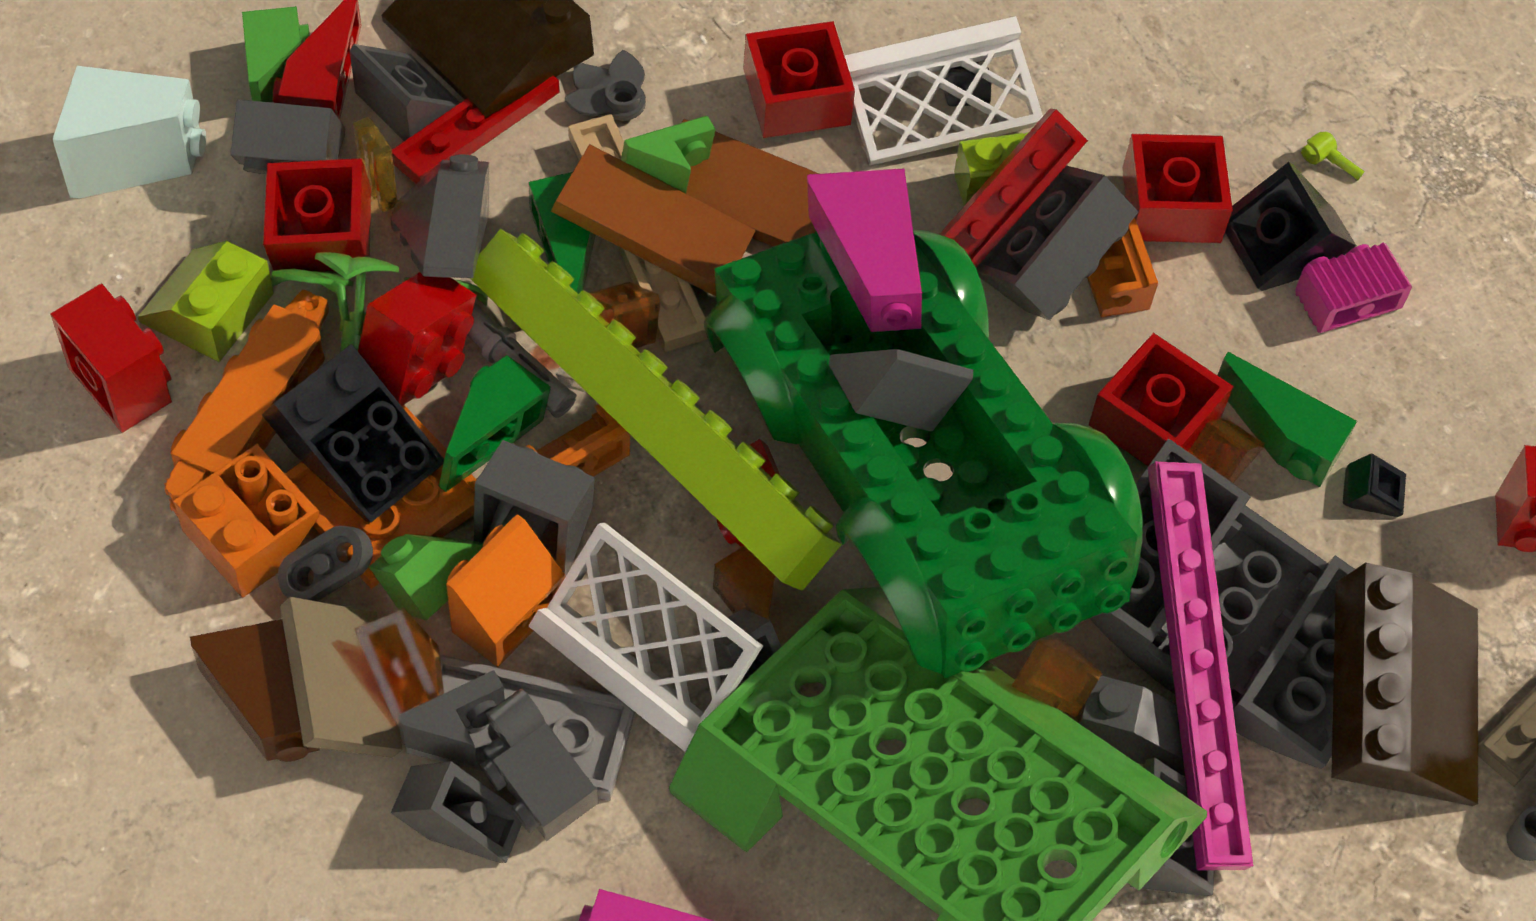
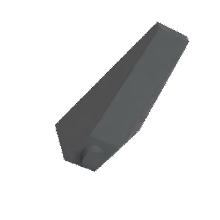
[391,154,489,278]

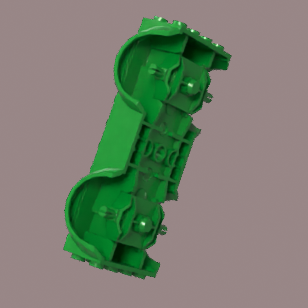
[704,230,1143,679]

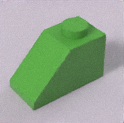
[242,6,310,103]
[369,534,483,621]

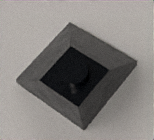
[1225,162,1357,291]

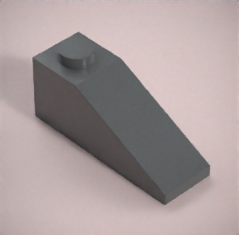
[1078,673,1185,776]

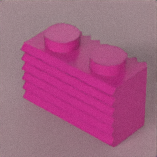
[1295,242,1412,333]

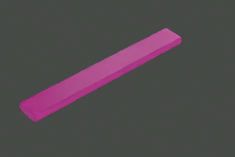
[1148,461,1254,870]

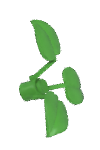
[270,252,488,352]

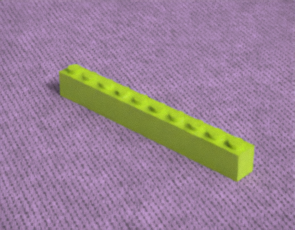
[470,228,842,591]

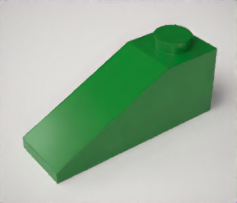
[528,172,596,294]
[1218,352,1357,487]
[439,355,551,492]

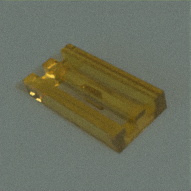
[353,116,398,213]

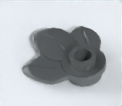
[565,50,646,121]

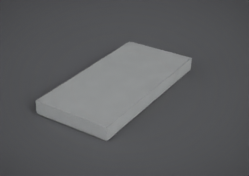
[406,654,636,801]

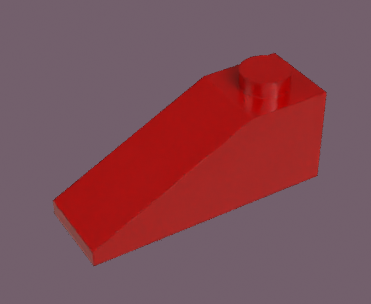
[273,0,361,120]

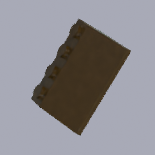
[381,0,594,118]
[1331,562,1478,806]

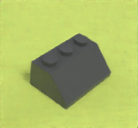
[976,165,1138,320]

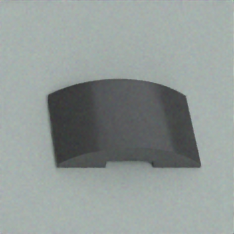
[1089,438,1355,769]

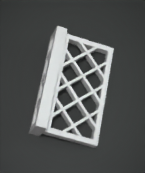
[845,16,1043,166]
[529,523,763,752]

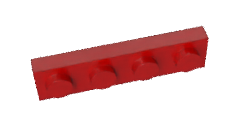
[390,76,560,184]
[939,108,1088,268]

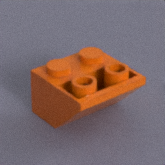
[173,444,320,598]
[446,514,565,668]

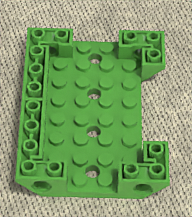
[669,587,1207,921]

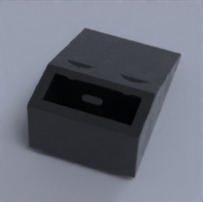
[262,344,444,524]

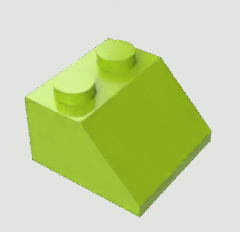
[138,241,274,362]

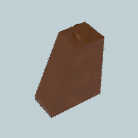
[190,619,320,762]

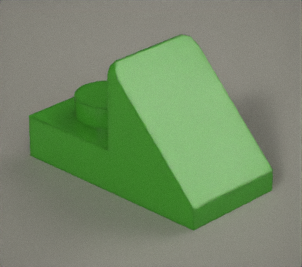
[621,116,716,194]

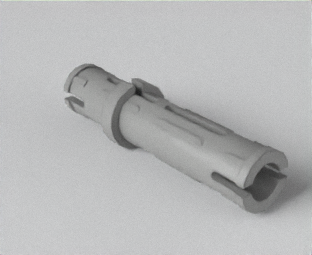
[467,303,577,418]

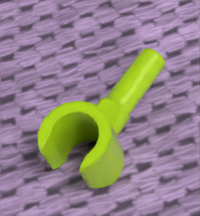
[1301,132,1365,180]

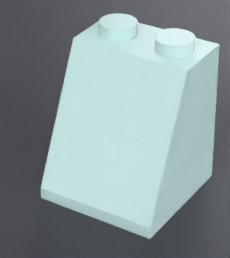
[52,66,206,199]

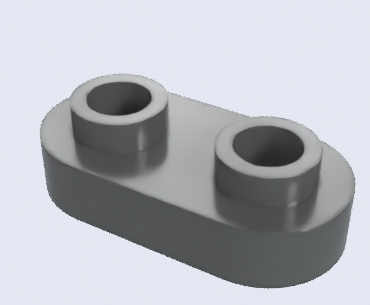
[278,526,373,601]

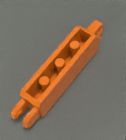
[164,289,329,517]

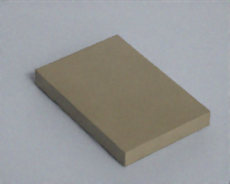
[280,597,403,758]

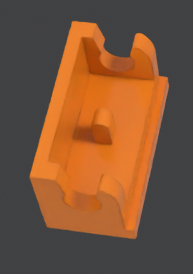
[1087,217,1158,317]
[525,404,630,477]

